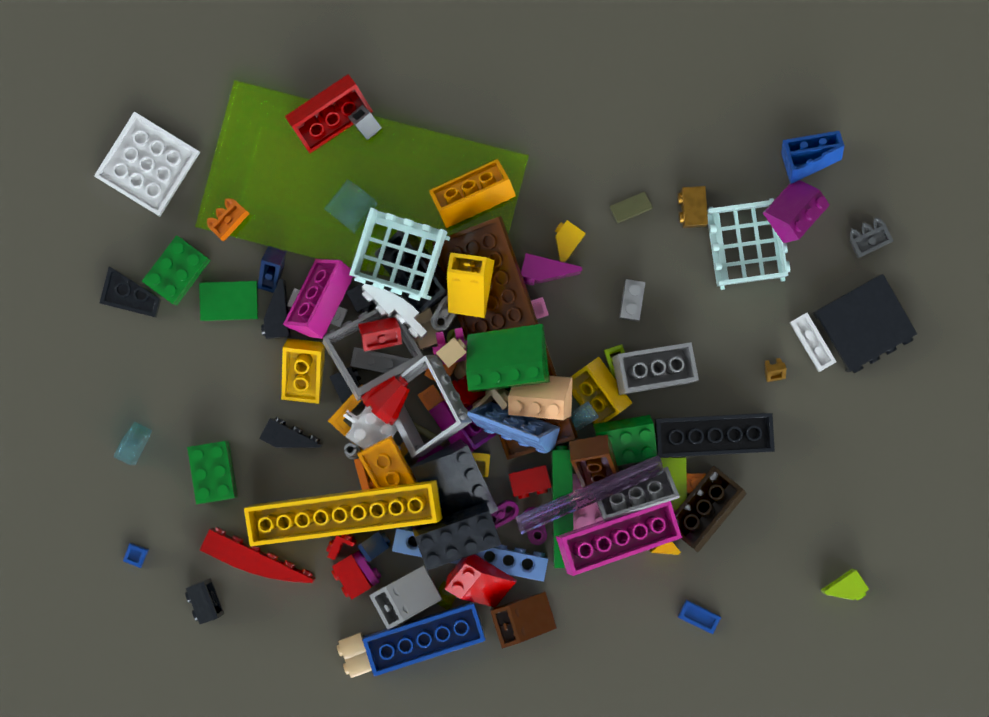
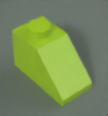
[821,568,869,600]

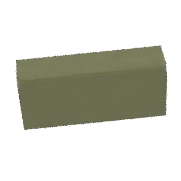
[609,192,653,224]

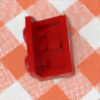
[326,534,357,560]

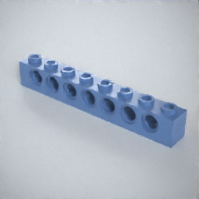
[392,526,548,582]

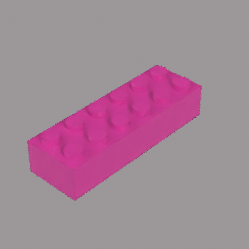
[556,501,682,576]

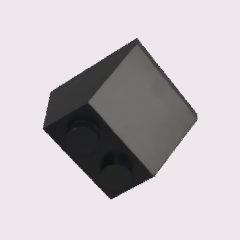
[185,578,224,624]

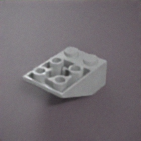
[369,565,442,630]

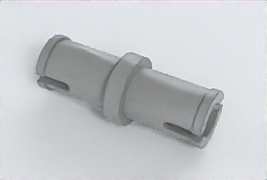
[344,443,361,460]

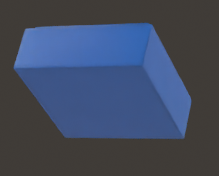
[123,543,149,568]

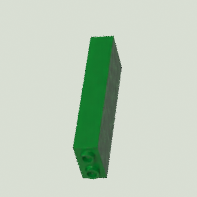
[551,446,573,568]

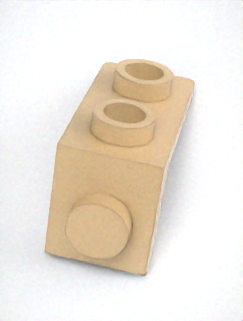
[471,388,510,410]

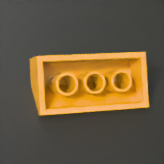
[429,159,516,228]

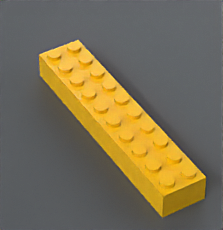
[244,480,442,546]

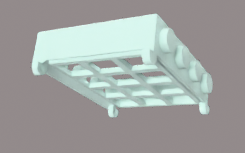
[707,198,790,290]
[349,207,450,301]

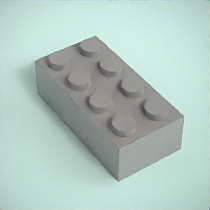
[612,342,699,395]

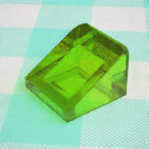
[437,581,456,610]

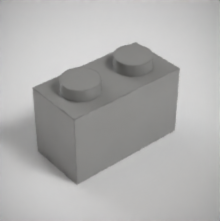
[619,279,645,322]

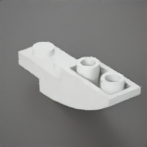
[362,284,427,340]

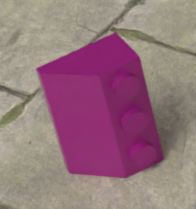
[763,180,830,243]
[429,400,497,452]

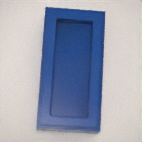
[678,600,721,634]

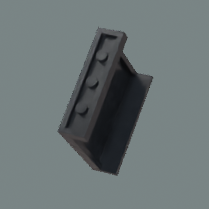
[813,274,917,373]

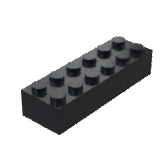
[654,413,775,458]

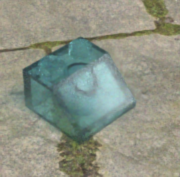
[324,180,378,233]

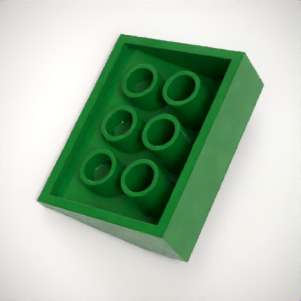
[466,324,550,393]

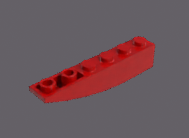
[199,527,316,583]

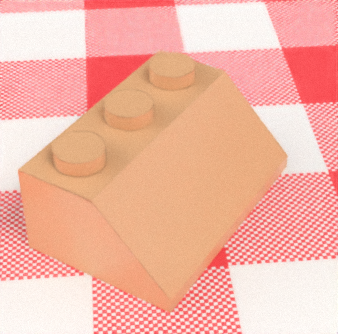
[508,375,572,420]

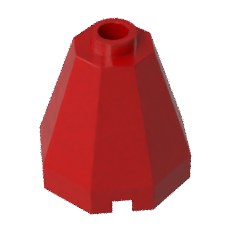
[360,376,410,425]

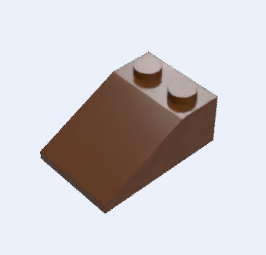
[569,435,621,493]

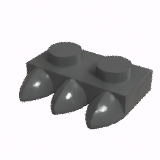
[849,217,894,258]

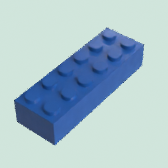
[362,602,486,676]

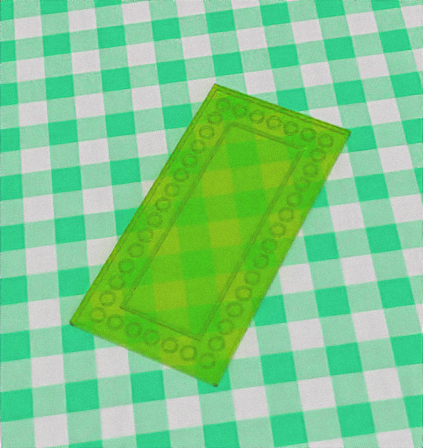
[195,80,529,278]

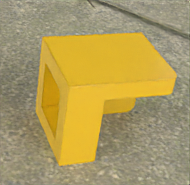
[471,452,490,477]

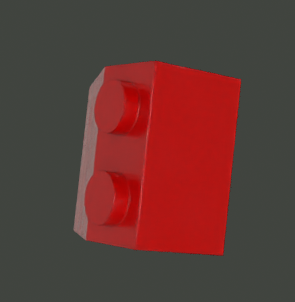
[445,554,517,607]

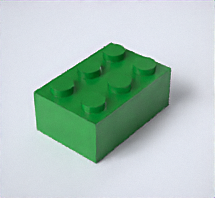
[142,235,211,306]
[593,415,658,465]
[187,441,238,504]

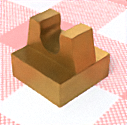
[765,358,787,382]

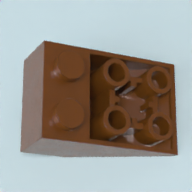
[490,591,557,649]

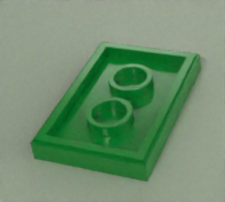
[199,281,259,321]

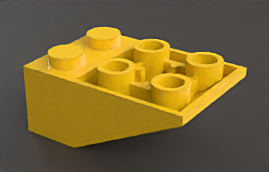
[447,252,495,318]

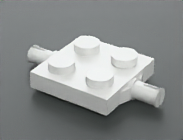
[343,406,401,450]

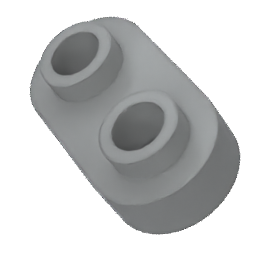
[431,295,456,332]

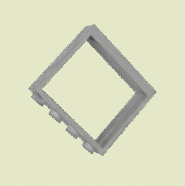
[323,308,424,401]
[394,354,472,458]

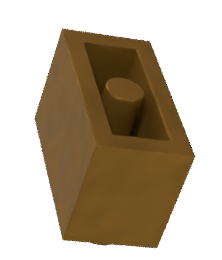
[677,186,708,228]

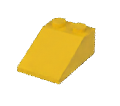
[281,338,325,404]

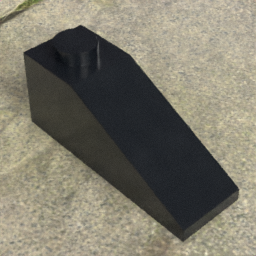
[261,279,291,340]

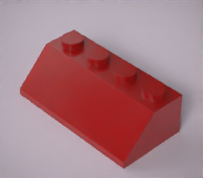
[285,74,373,154]

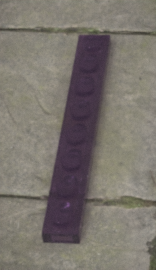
[515,455,664,534]

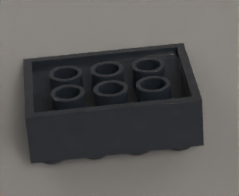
[410,439,498,517]

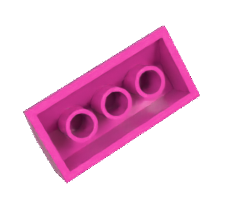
[283,259,353,339]

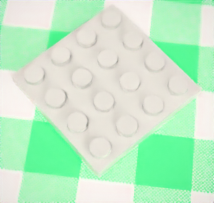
[94,112,200,216]

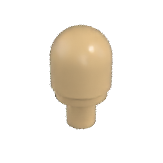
[454,360,466,379]

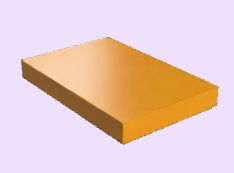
[357,435,417,488]

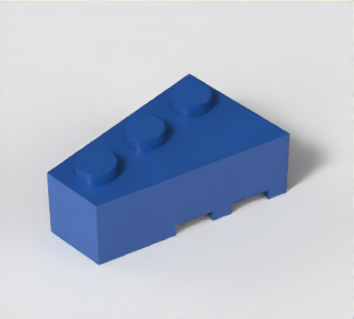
[781,130,845,184]

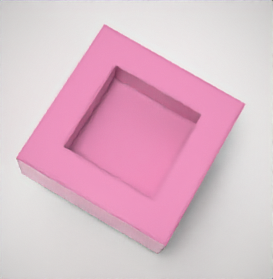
[531,297,549,319]

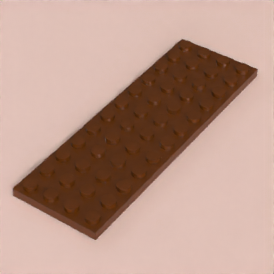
[432,216,578,460]

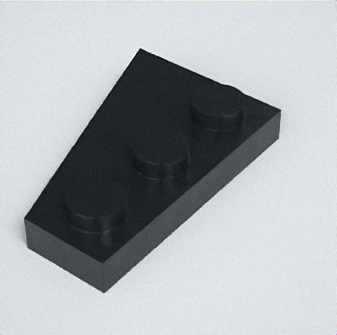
[99,266,161,318]

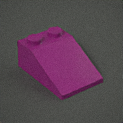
[521,253,582,286]

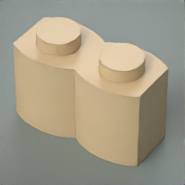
[337,632,372,678]

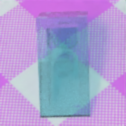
[113,422,153,465]

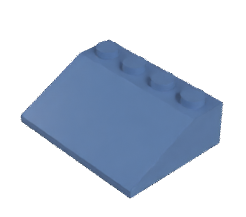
[467,402,560,453]

